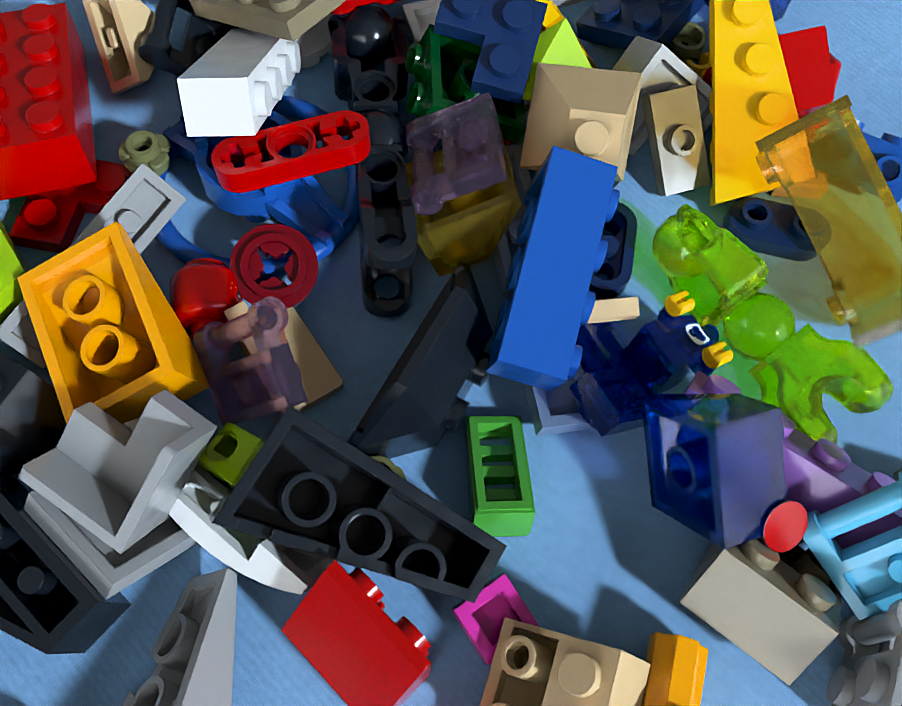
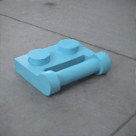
[803,471,902,621]

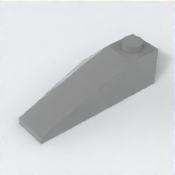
[122,568,237,706]

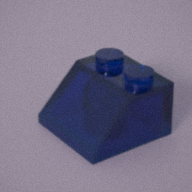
[641,393,788,549]

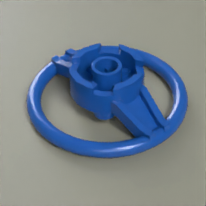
[156,95,358,281]

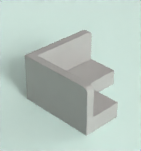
[612,36,712,157]
[19,389,217,554]

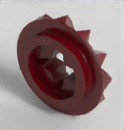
[230,224,318,311]

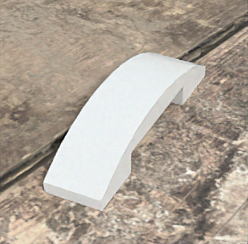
[123,418,335,595]

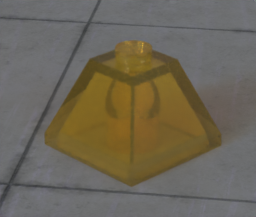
[406,126,522,278]

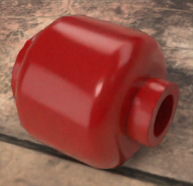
[170,258,243,344]

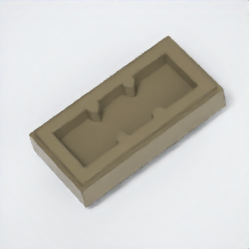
[642,84,711,196]

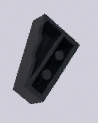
[0,473,132,654]

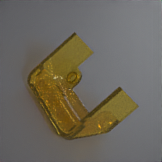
[755,95,902,349]

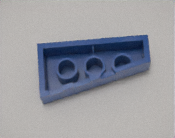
[486,146,620,392]

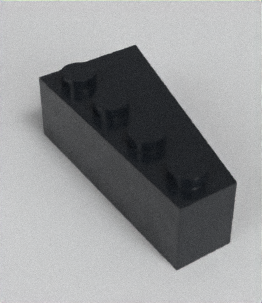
[209,405,507,603]

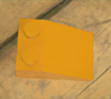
[17,221,209,424]

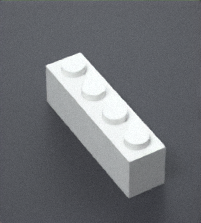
[177,28,301,137]

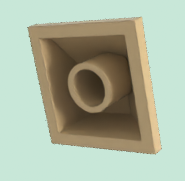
[520,63,643,182]

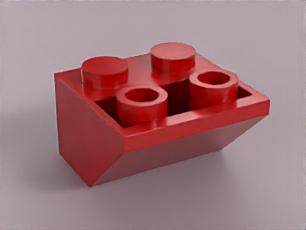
[281,560,432,706]

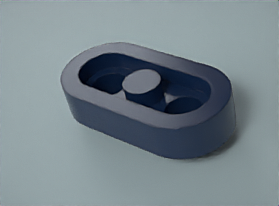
[722,197,830,262]
[589,202,637,299]

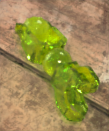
[652,204,893,444]

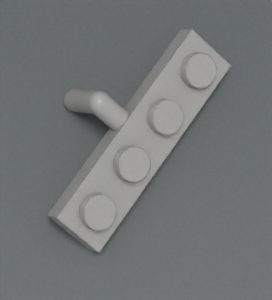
[0,163,187,369]

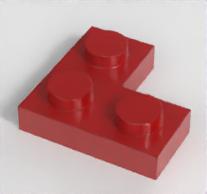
[9,159,132,253]

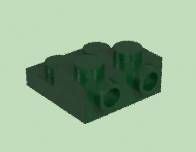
[405,24,526,142]

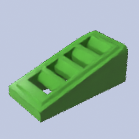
[464,415,536,537]

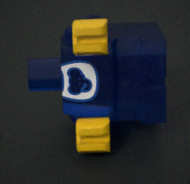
[621,290,733,397]

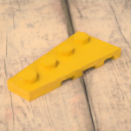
[709,0,814,207]

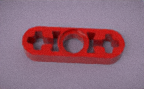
[211,110,371,193]

